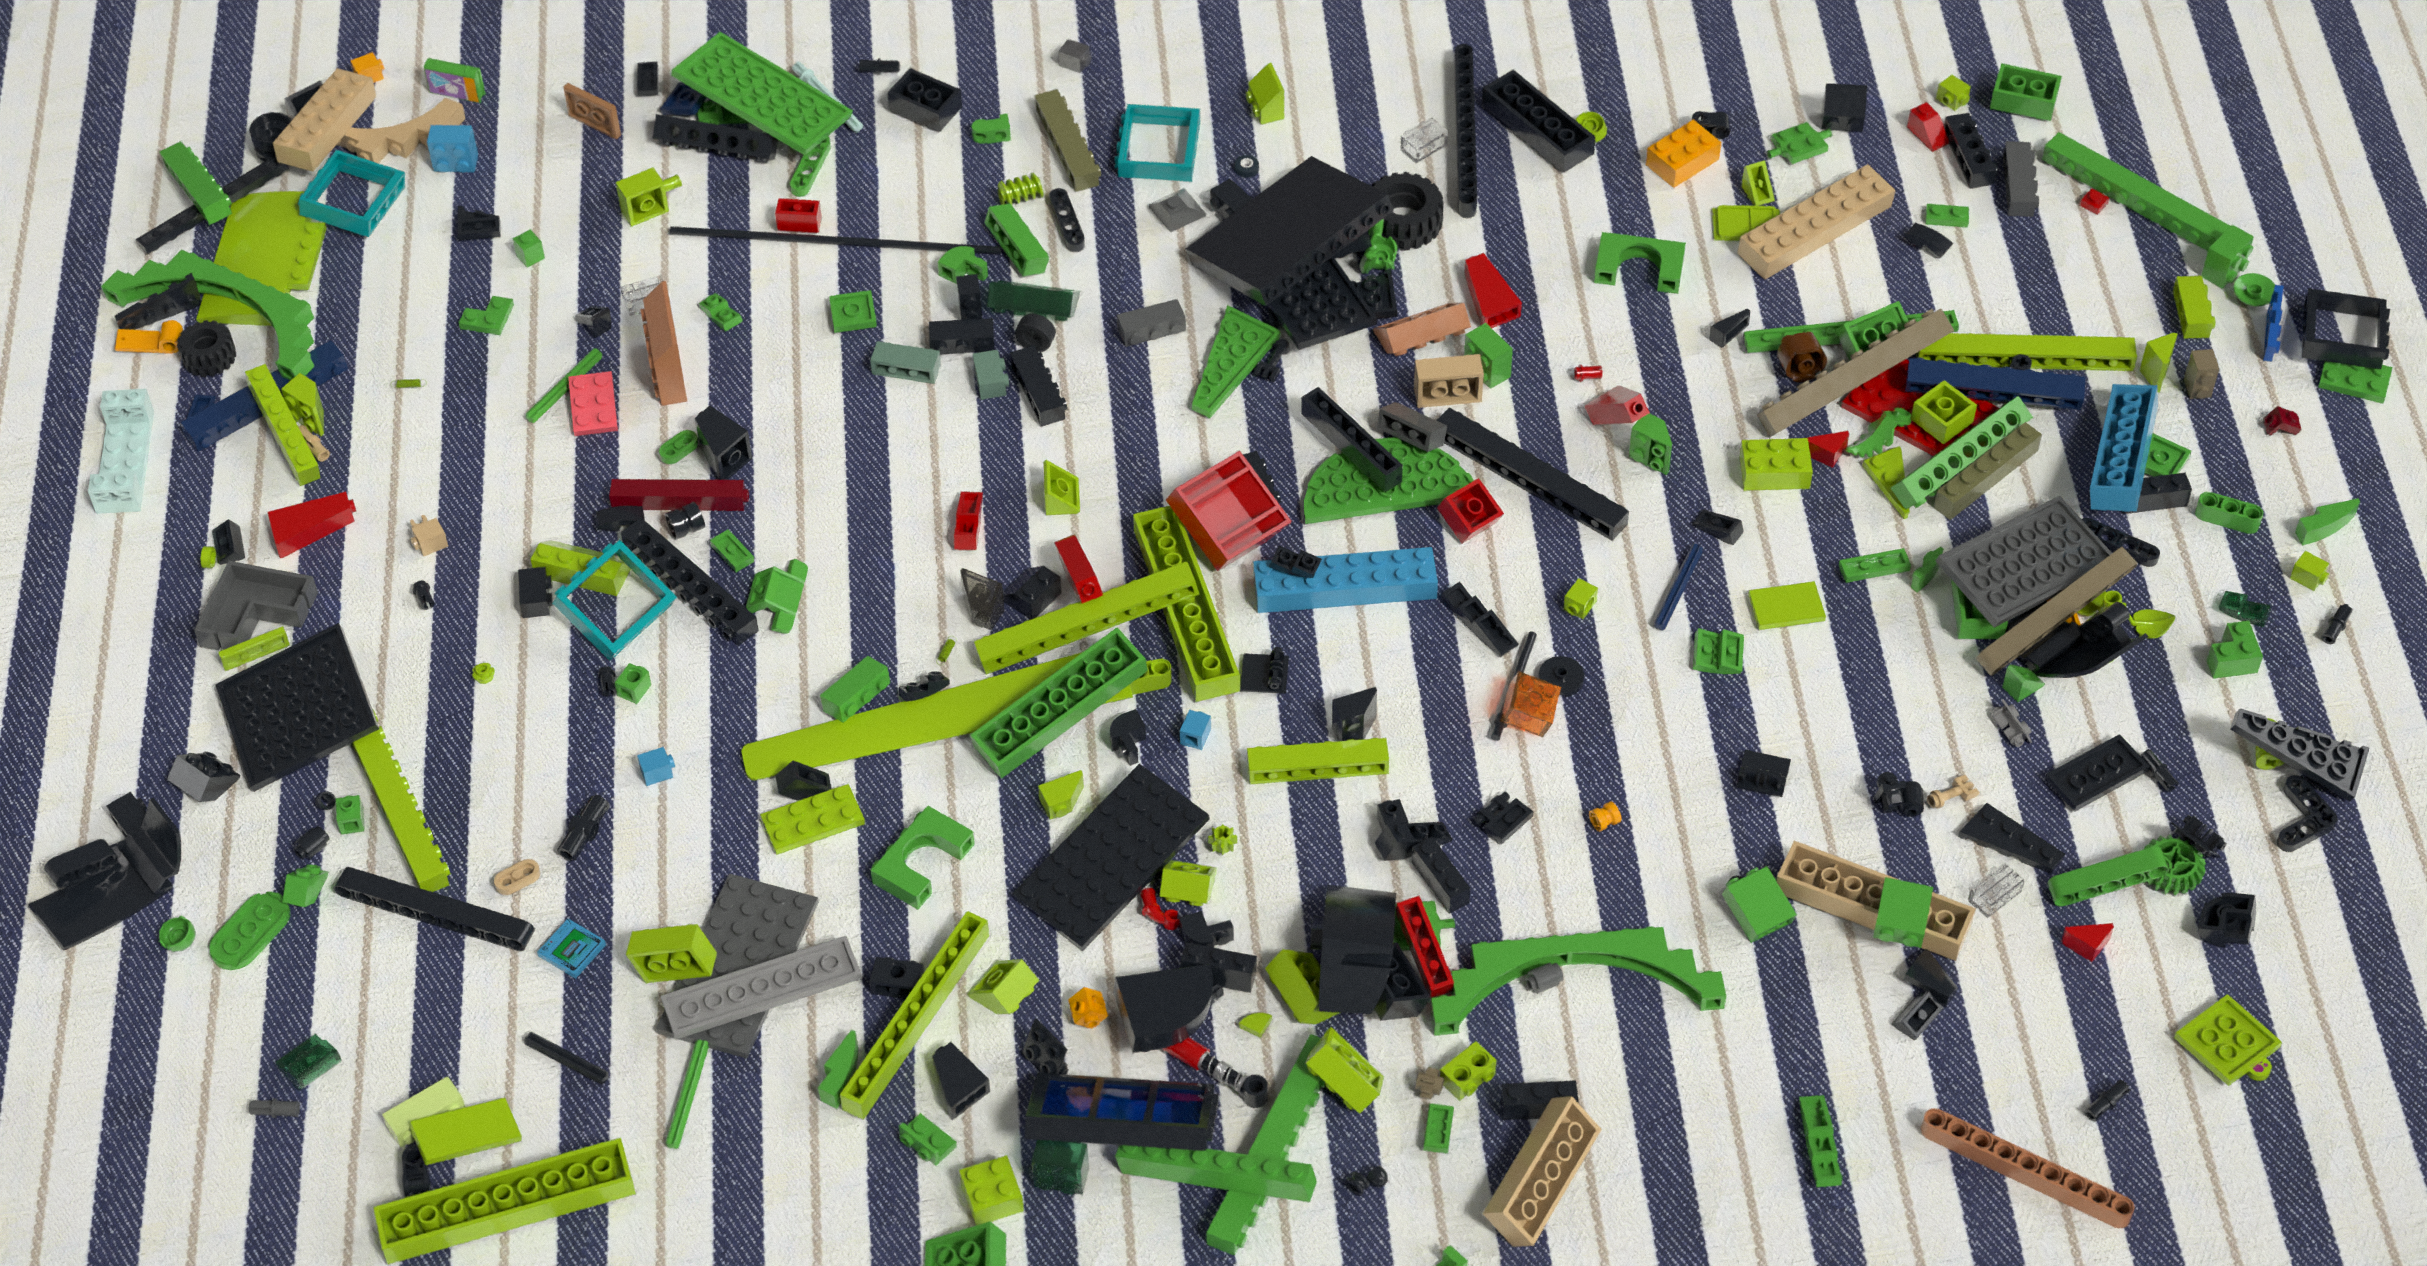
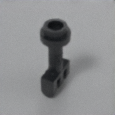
[1254,338,1290,382]

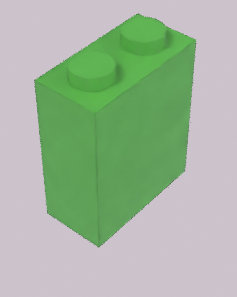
[1722,867,1797,943]
[1873,877,1933,948]

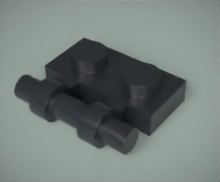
[1472,791,1534,844]

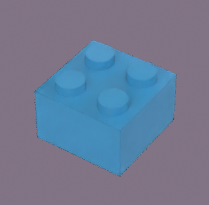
[427,125,478,172]

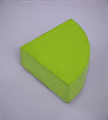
[1239,1013,1272,1038]

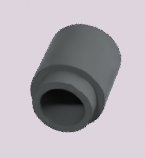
[1525,963,1564,994]

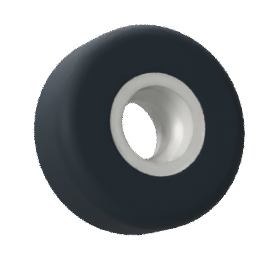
[1234,155,1259,178]

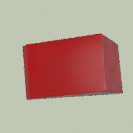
[1807,431,1849,468]
[2061,923,2114,962]

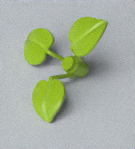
[2077,591,2176,663]

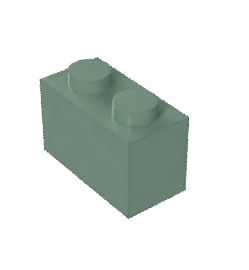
[973,350,1009,400]

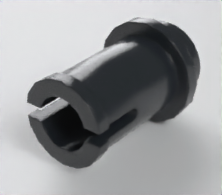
[412,580,435,610]
[597,666,617,697]

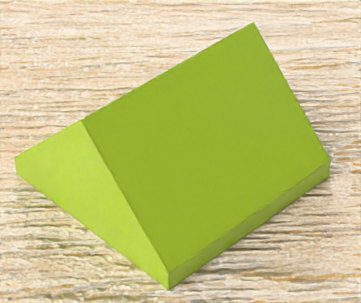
[2139,333,2178,393]
[1043,460,1080,515]

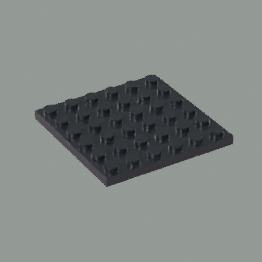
[215,623,379,792]

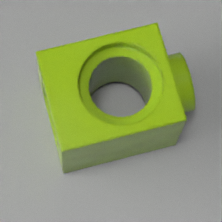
[1564,578,1598,619]

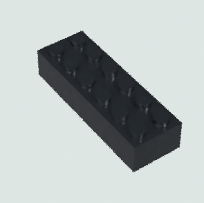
[1482,69,1596,173]

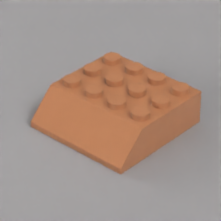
[640,281,688,406]

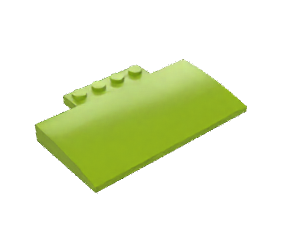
[196,191,327,326]

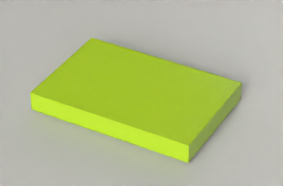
[1748,581,1826,630]

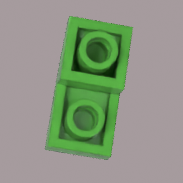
[697,101,720,138]
[699,293,743,332]
[1911,547,1944,593]

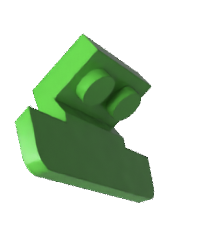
[746,559,808,634]

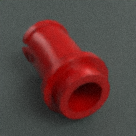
[1574,364,1603,382]

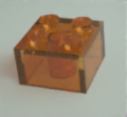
[1500,671,1561,737]

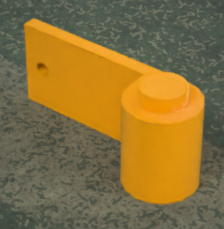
[115,320,183,354]

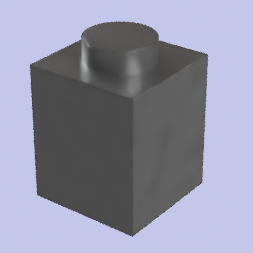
[1058,39,1091,74]

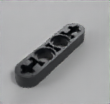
[1049,188,1085,252]
[2082,518,2160,567]

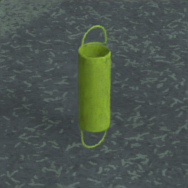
[391,379,427,388]
[936,636,957,665]

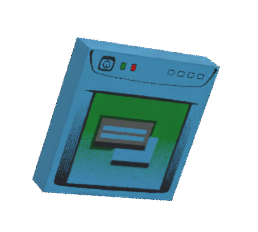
[537,919,606,979]

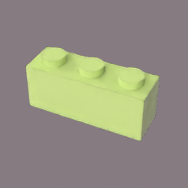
[382,1076,465,1147]

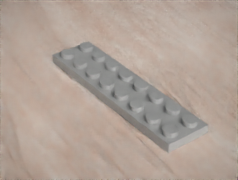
[661,936,862,1040]

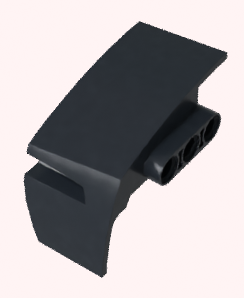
[2006,601,2149,678]

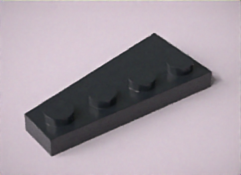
[114,272,202,330]
[1958,803,2065,874]

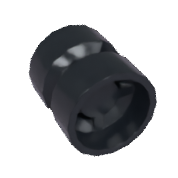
[665,501,705,540]

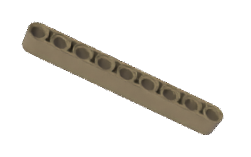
[1976,547,2138,676]

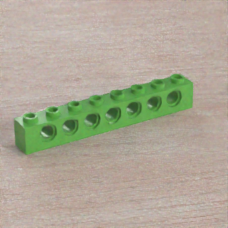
[1891,396,2033,509]

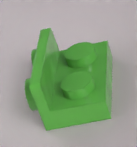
[899,1113,957,1166]

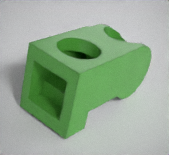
[972,113,1011,144]

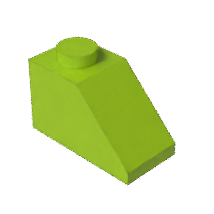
[1038,770,1084,820]

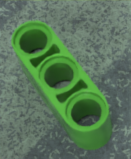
[2195,492,2263,534]

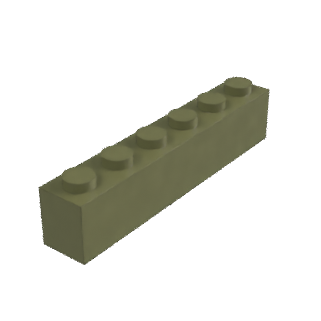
[1034,89,1101,192]
[1933,422,2042,520]

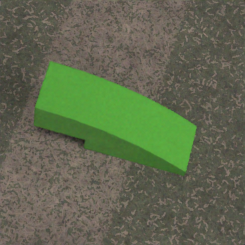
[2295,498,2360,546]
[818,1029,859,1109]

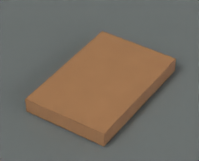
[563,83,621,139]

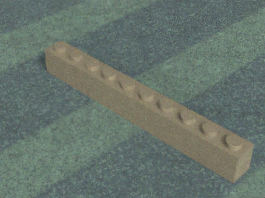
[1757,309,1954,437]

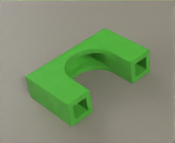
[1594,232,1686,294]
[871,806,975,910]

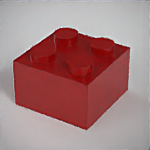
[1437,478,1504,544]

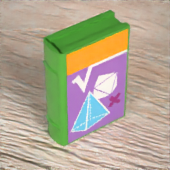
[424,58,486,103]

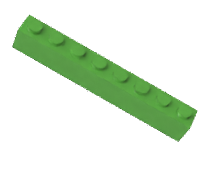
[1115,1145,1317,1203]

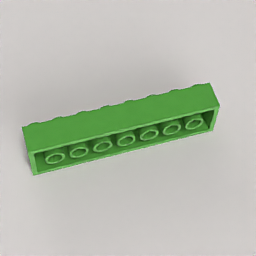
[970,627,1148,779]

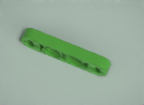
[790,136,831,197]

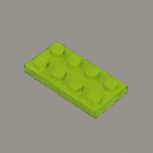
[760,784,865,855]

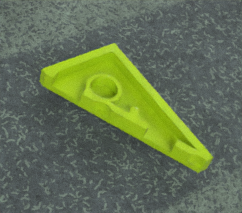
[1863,446,1910,519]

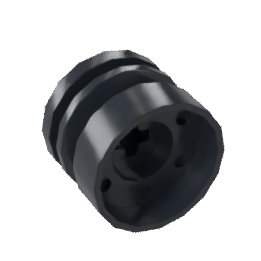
[249,112,292,163]

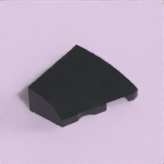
[1904,949,1958,1008]

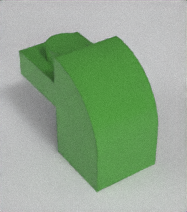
[938,246,988,284]

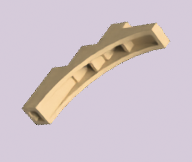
[336,98,465,163]

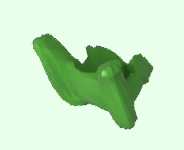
[1359,218,1397,274]

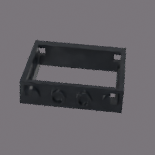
[2302,288,2390,369]

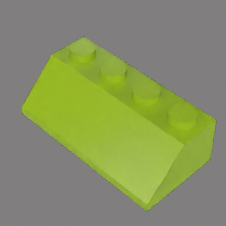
[530,540,631,596]

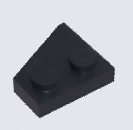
[458,206,501,241]

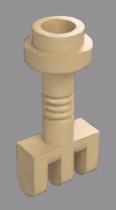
[1927,775,1980,809]

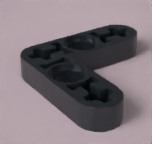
[2277,775,2338,852]

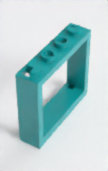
[1114,104,1201,182]
[297,150,405,237]
[552,540,677,661]

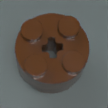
[1777,332,1827,382]

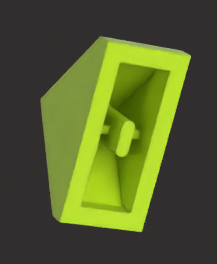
[1742,160,1775,206]

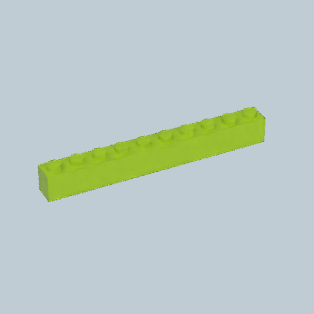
[1916,333,2137,371]
[974,561,1199,675]
[352,710,451,892]
[840,911,989,1120]

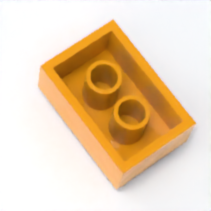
[1646,120,1721,188]

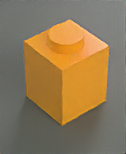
[350,52,385,83]

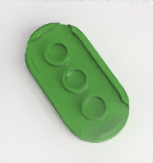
[210,892,290,970]

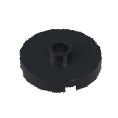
[1538,656,1585,697]

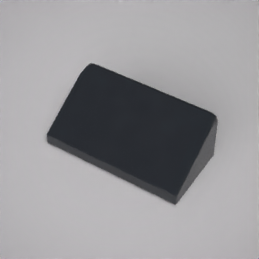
[212,519,245,565]
[1892,990,1943,1040]

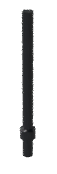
[1491,631,1537,741]

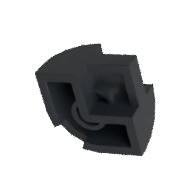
[2198,893,2256,948]

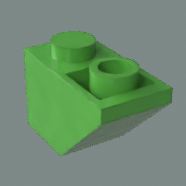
[282,864,329,907]

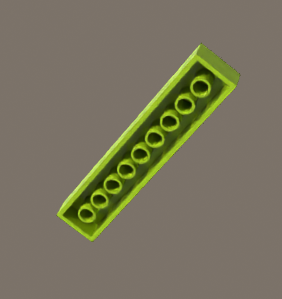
[1133,506,1240,702]
[373,1138,636,1264]

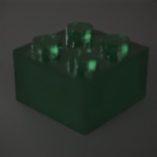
[1031,1140,1089,1195]

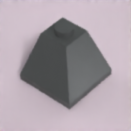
[1149,188,1206,232]

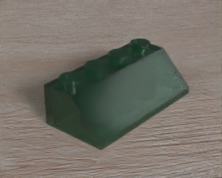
[987,280,1080,321]

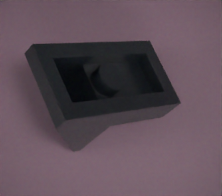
[575,305,612,338]

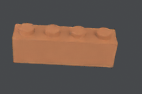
[1373,302,1471,356]

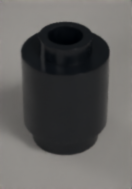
[1900,781,1924,817]
[293,826,330,860]

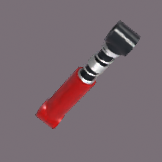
[1162,1037,1268,1108]

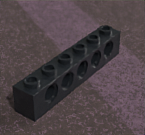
[652,114,778,163]

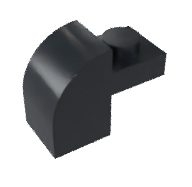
[1110,709,1146,766]
[1179,911,1234,948]

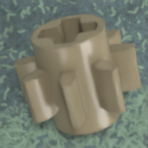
[1415,1067,1444,1100]

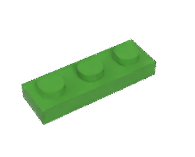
[1839,548,1911,583]

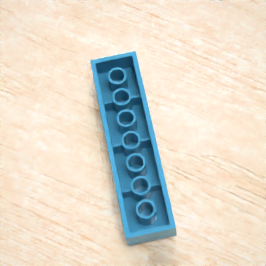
[2090,384,2158,512]
[1253,547,1438,613]

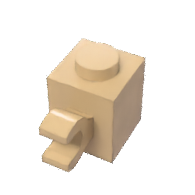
[410,515,448,557]

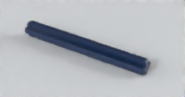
[1654,543,1703,631]

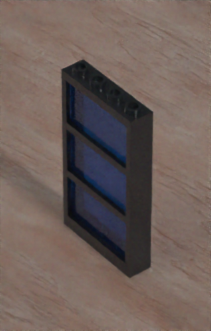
[1025,1073,1219,1151]

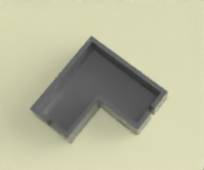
[194,561,318,650]

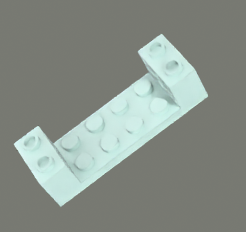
[88,389,154,514]

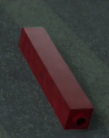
[609,479,749,511]

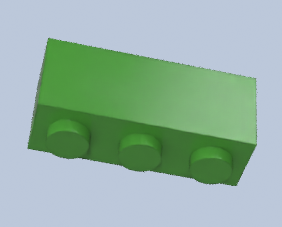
[820,656,891,723]

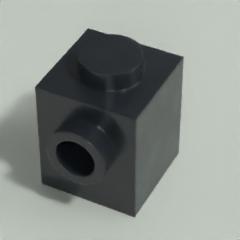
[1377,799,1408,831]

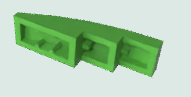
[1799,1095,1842,1187]

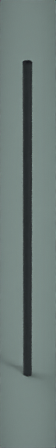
[670,226,1002,255]

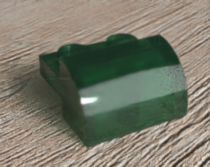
[275,1034,342,1091]

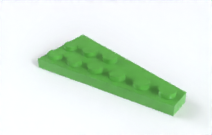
[1192,305,1281,418]

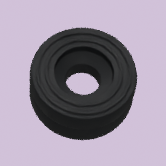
[1015,313,1056,352]

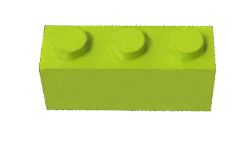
[2173,276,2216,339]

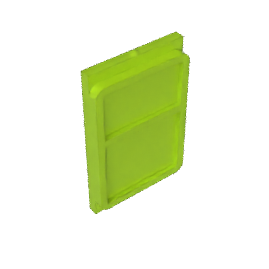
[1712,205,1780,241]

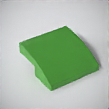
[1693,628,1744,674]

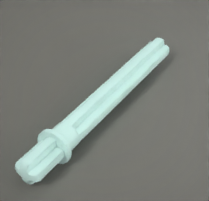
[792,61,863,133]

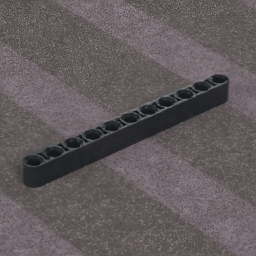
[1454,44,1477,219]

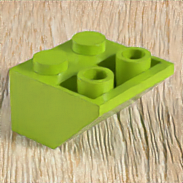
[281,373,324,436]

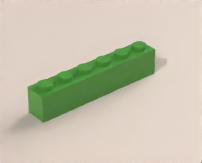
[159,141,232,225]

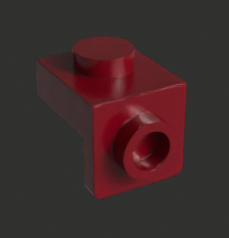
[2263,406,2302,436]

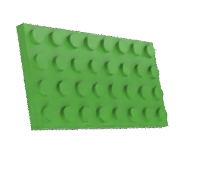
[671,32,853,155]

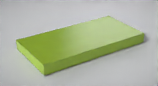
[409,1098,522,1165]

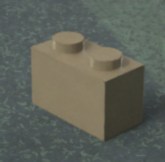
[2183,349,2219,399]

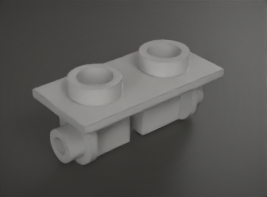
[1992,699,2032,747]

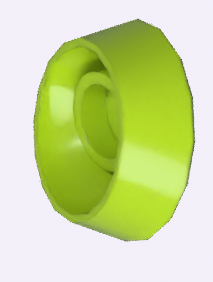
[1575,111,1607,142]

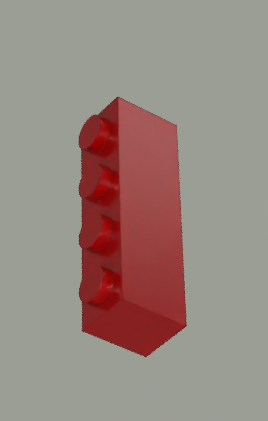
[1395,895,1454,998]

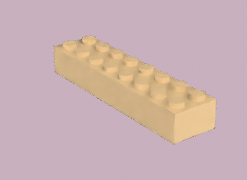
[1737,164,1895,280]
[1776,840,1976,961]

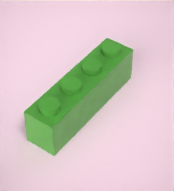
[985,203,1049,276]

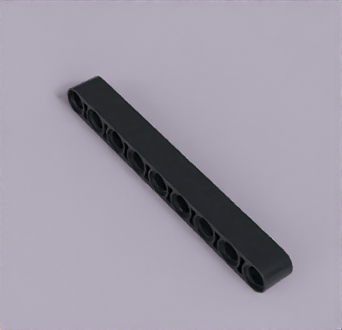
[333,867,535,951]

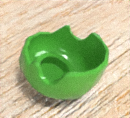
[159,916,196,952]

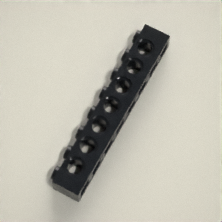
[621,518,759,646]

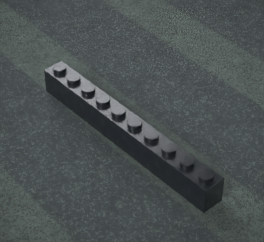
[1436,407,1629,541]

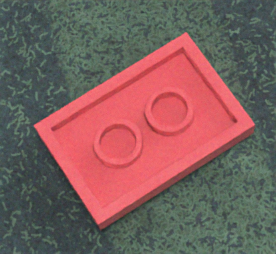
[568,371,618,436]

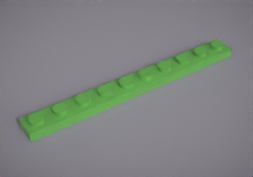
[1743,310,1959,353]

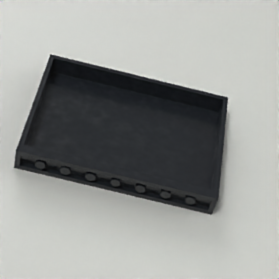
[1185,156,1394,306]

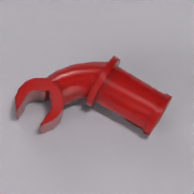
[1140,888,1179,930]

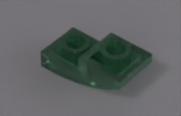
[2219,591,2271,627]

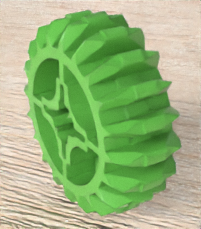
[2144,834,2206,896]

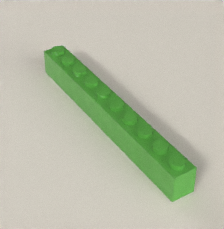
[2042,132,2230,251]
[1207,1034,1326,1256]

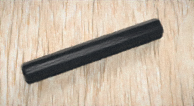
[524,1032,609,1084]

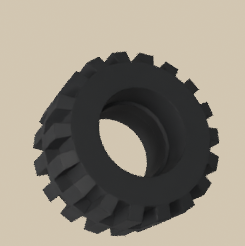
[177,320,237,377]

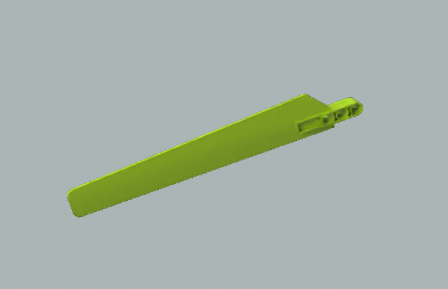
[742,652,1172,781]

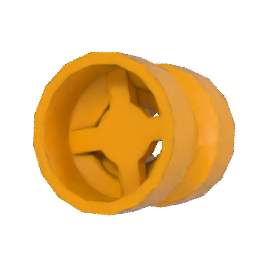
[1589,801,1621,832]

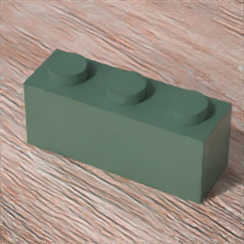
[870,341,941,384]

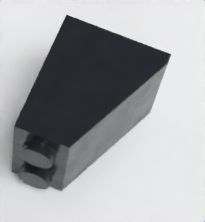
[695,405,752,480]

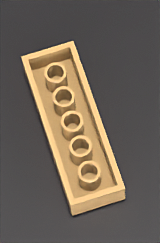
[273,68,376,172]
[1483,1096,1602,1247]

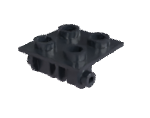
[1240,647,1289,694]
[1736,750,1791,797]
[2171,815,2227,858]
[1022,1018,1069,1074]

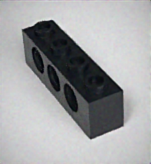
[1944,112,1998,189]

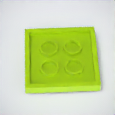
[2174,994,2282,1086]

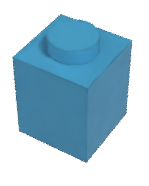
[1180,710,1211,750]
[637,747,675,786]

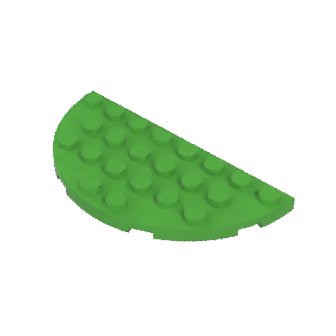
[1304,438,1474,524]

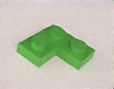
[459,296,514,335]

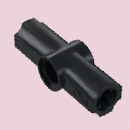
[557,794,610,862]

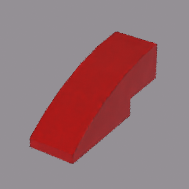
[954,491,983,550]

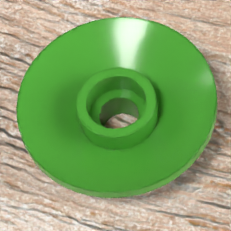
[2233,273,2275,306]

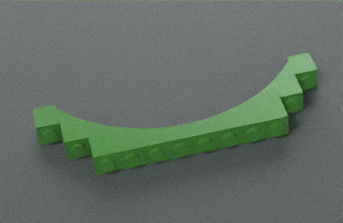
[101,249,314,381]
[1431,926,1726,1036]

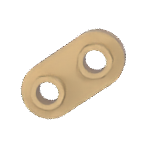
[494,859,540,895]

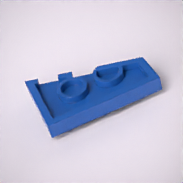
[2263,285,2284,362]

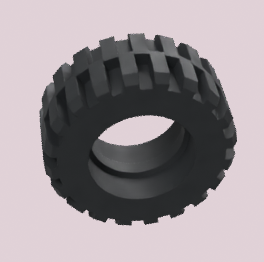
[1371,172,1444,251]

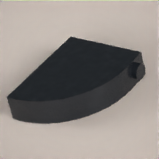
[1113,964,1213,1053]

